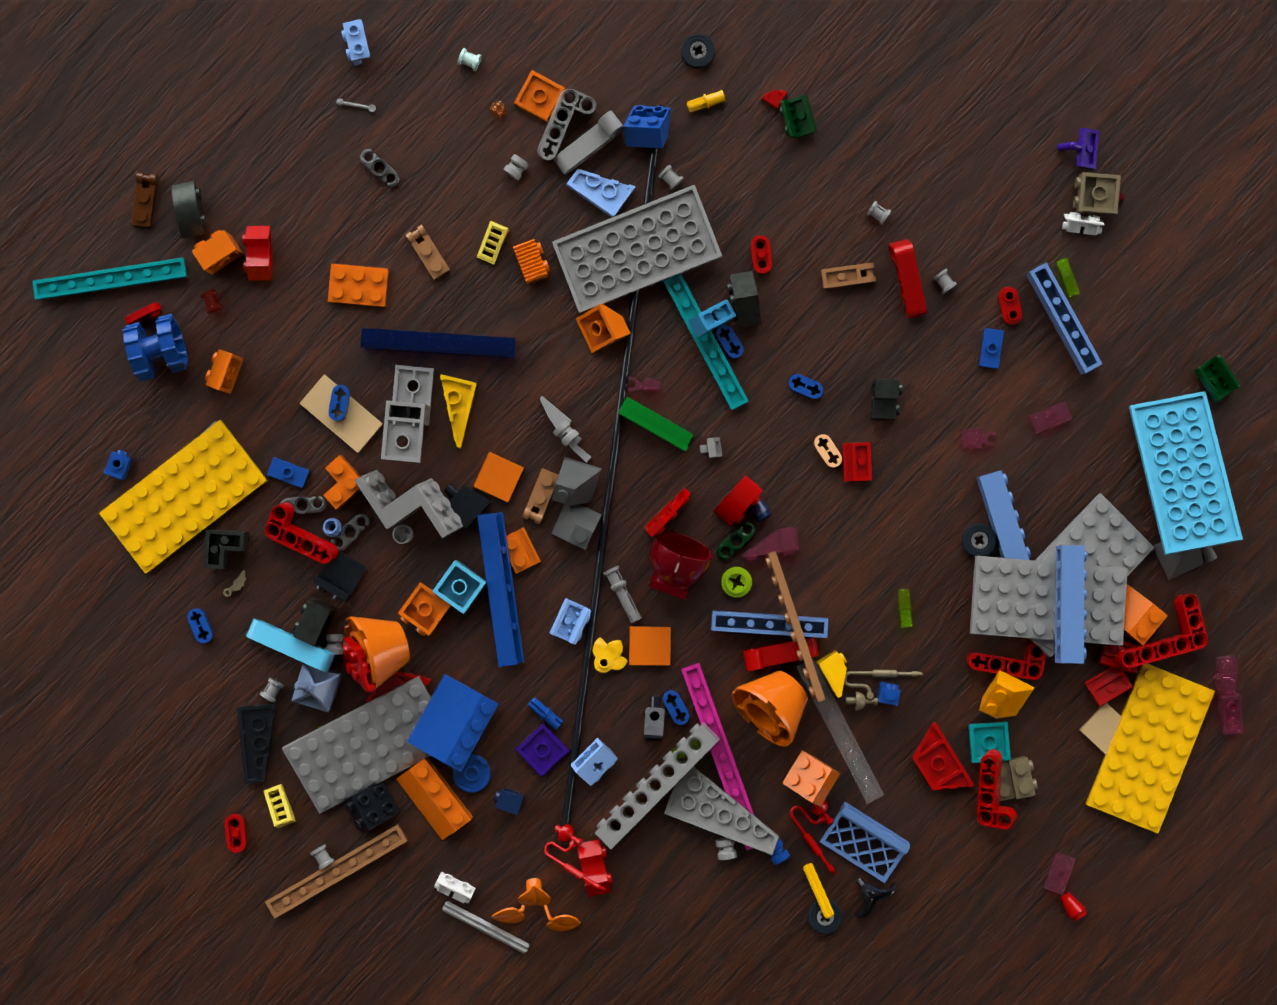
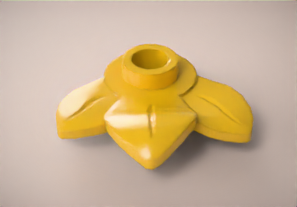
[592,638,628,673]

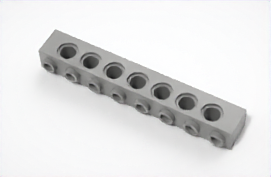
[595,722,720,849]

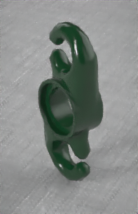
[717,521,756,560]

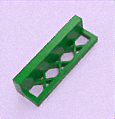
[618,397,694,451]

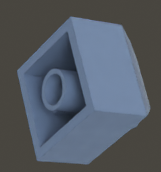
[292,663,343,712]

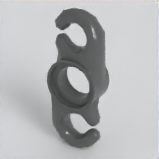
[360,149,400,187]
[280,496,326,515]
[330,513,370,551]

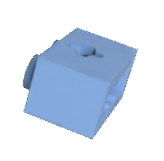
[571,738,618,786]

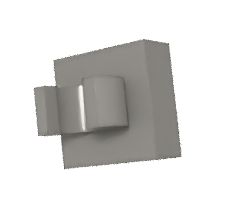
[700,437,722,458]

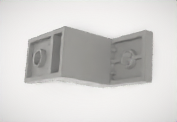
[381,365,434,463]
[355,470,463,538]

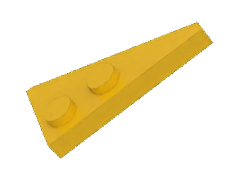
[440,374,477,448]

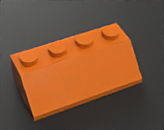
[396,757,473,840]

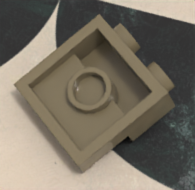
[1073,172,1121,215]
[990,756,1038,801]

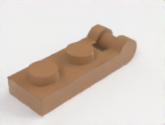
[405,224,450,280]
[821,262,877,289]
[522,468,559,525]

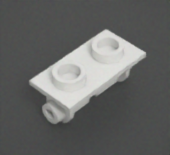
[1062,212,1105,236]
[434,872,476,904]

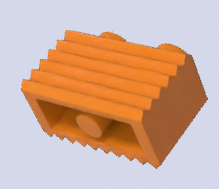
[513,239,550,284]

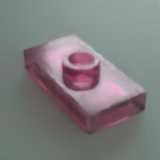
[1029,401,1072,434]
[1044,852,1075,895]

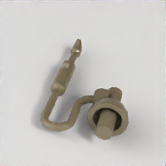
[844,670,923,711]

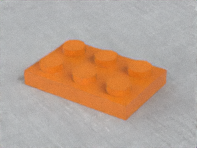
[328,264,389,307]

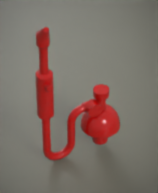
[790,799,836,874]
[544,824,605,891]

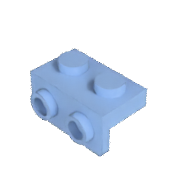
[342,19,370,66]
[550,598,591,645]

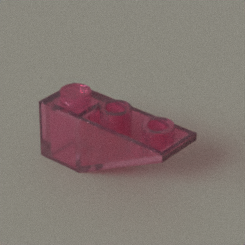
[741,527,799,561]

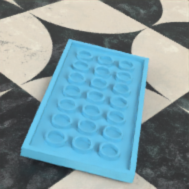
[1129,391,1243,555]

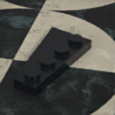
[237,703,277,784]

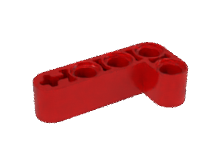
[888,239,927,319]
[265,502,339,564]
[743,637,819,671]
[966,643,1046,680]
[977,749,1017,829]

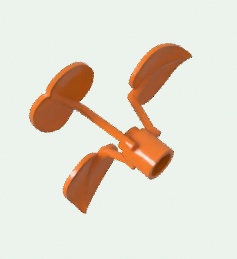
[491,878,581,932]

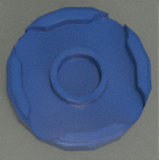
[452,754,491,793]

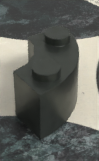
[172,181,208,239]

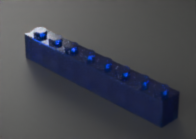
[361,328,517,359]

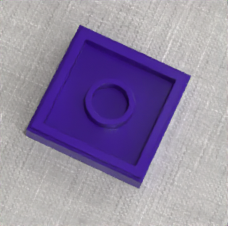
[515,722,570,777]

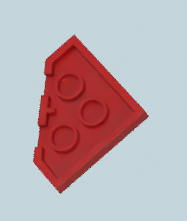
[644,488,691,537]

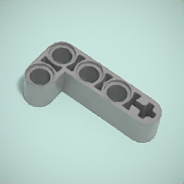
[537,89,596,160]
[553,110,623,175]

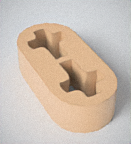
[814,434,842,468]

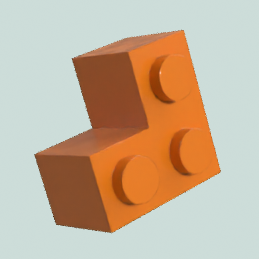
[323,455,361,510]

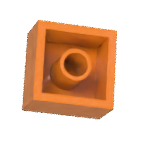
[192,230,244,275]
[782,750,841,806]

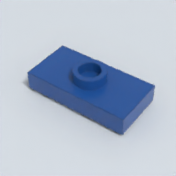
[979,328,1004,369]
[267,457,310,488]

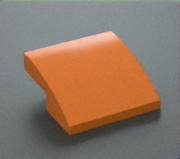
[629,626,671,665]

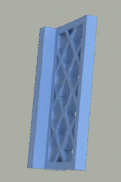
[820,802,910,883]

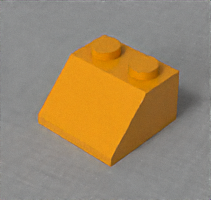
[979,670,1034,719]

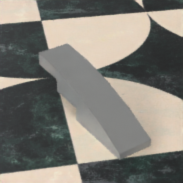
[540,396,592,463]

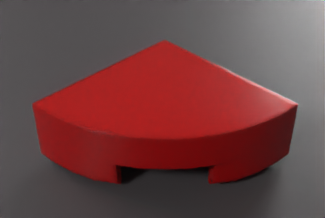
[761,90,788,110]

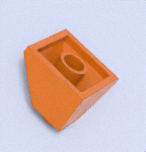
[576,304,631,353]

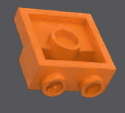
[398,582,451,636]

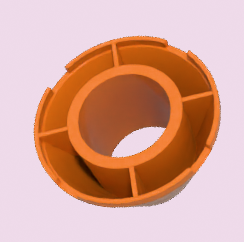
[344,616,410,691]
[732,671,808,747]

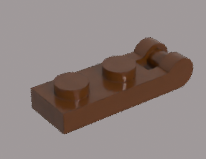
[131,172,158,228]

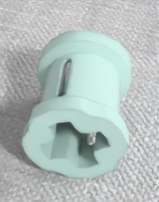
[457,48,482,71]

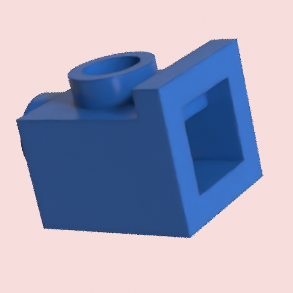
[103,449,133,480]
[877,681,901,706]

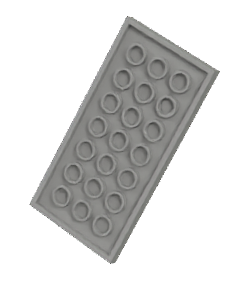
[552,184,723,314]
[1030,493,1154,657]
[970,556,1128,646]
[282,676,431,814]

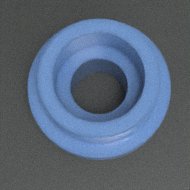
[323,518,342,537]

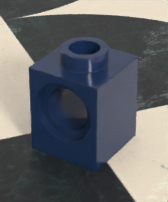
[494,787,524,815]

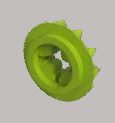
[721,567,752,597]

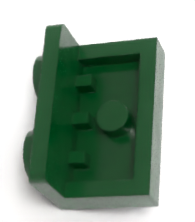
[780,94,817,139]
[1194,355,1240,402]

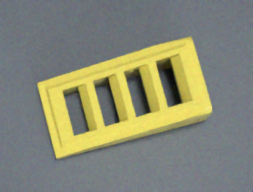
[477,221,509,265]
[264,784,296,828]

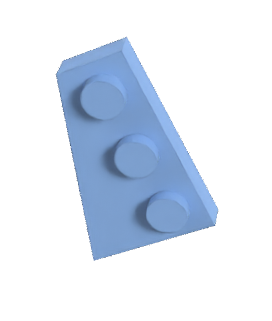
[566,169,636,217]

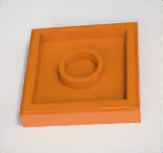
[514,70,566,123]
[473,452,524,502]

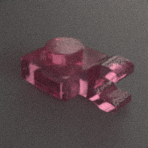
[628,377,660,392]

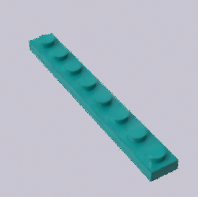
[32,257,188,300]
[663,274,748,410]

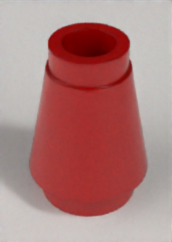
[1060,892,1087,922]

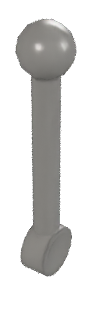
[336,99,376,113]

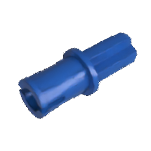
[528,698,563,730]

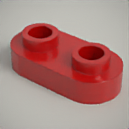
[751,235,772,274]
[998,287,1022,325]
[124,302,162,325]
[224,814,247,853]

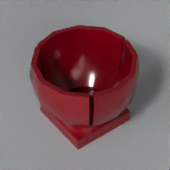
[649,532,713,600]

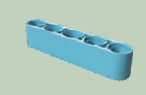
[246,618,335,672]

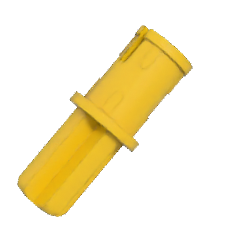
[687,90,726,112]

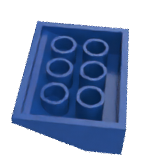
[407,674,498,772]

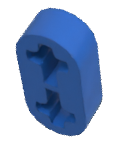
[716,325,743,359]
[788,374,824,399]
[329,385,350,421]
[187,608,214,643]
[663,690,689,725]

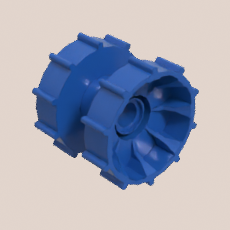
[122,314,189,382]

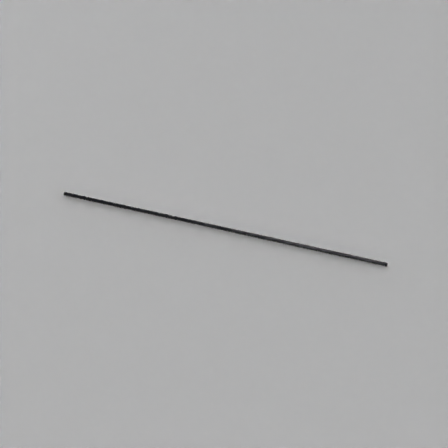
[561,104,664,826]

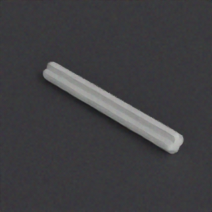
[442,901,529,954]

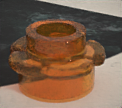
[489,101,507,118]

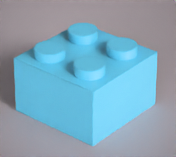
[432,560,487,614]

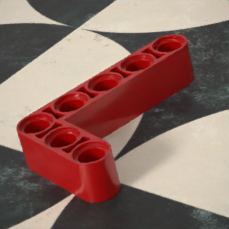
[1114,594,1208,668]

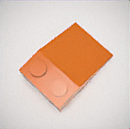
[205,349,244,394]
[1124,584,1168,645]

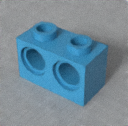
[688,299,736,338]

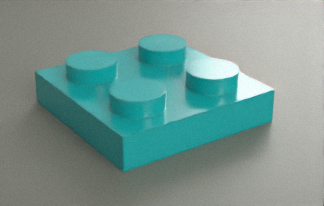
[968,721,1011,763]

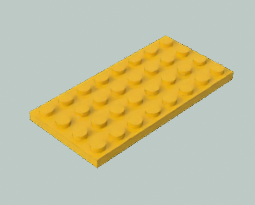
[99,420,268,574]
[1086,664,1215,833]

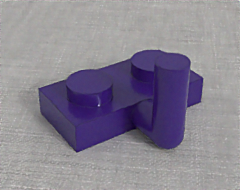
[1057,128,1099,170]

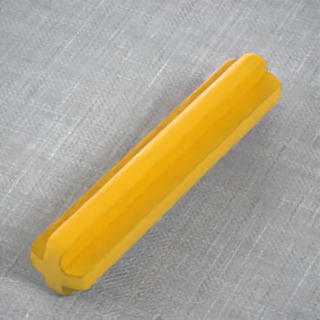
[803,863,834,919]

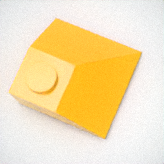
[816,650,847,698]

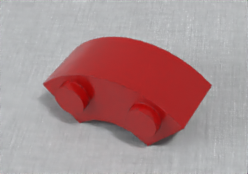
[242,226,273,281]
[713,475,763,526]
[577,839,613,897]

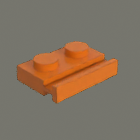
[507,527,541,574]

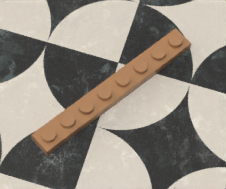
[765,551,825,702]
[265,824,408,919]

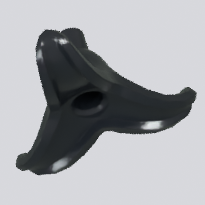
[856,878,896,918]

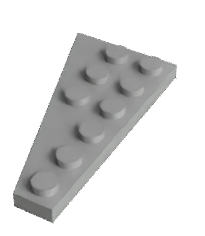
[664,759,779,855]

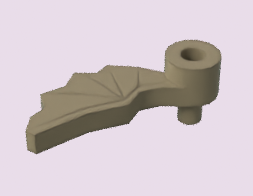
[223,570,246,597]

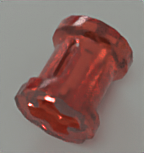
[200,289,223,314]

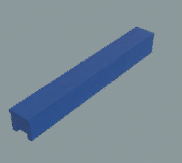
[477,512,524,667]

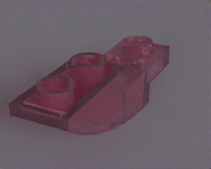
[1214,655,1243,735]

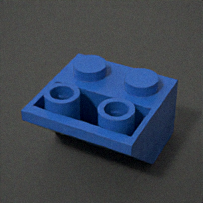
[623,105,671,148]

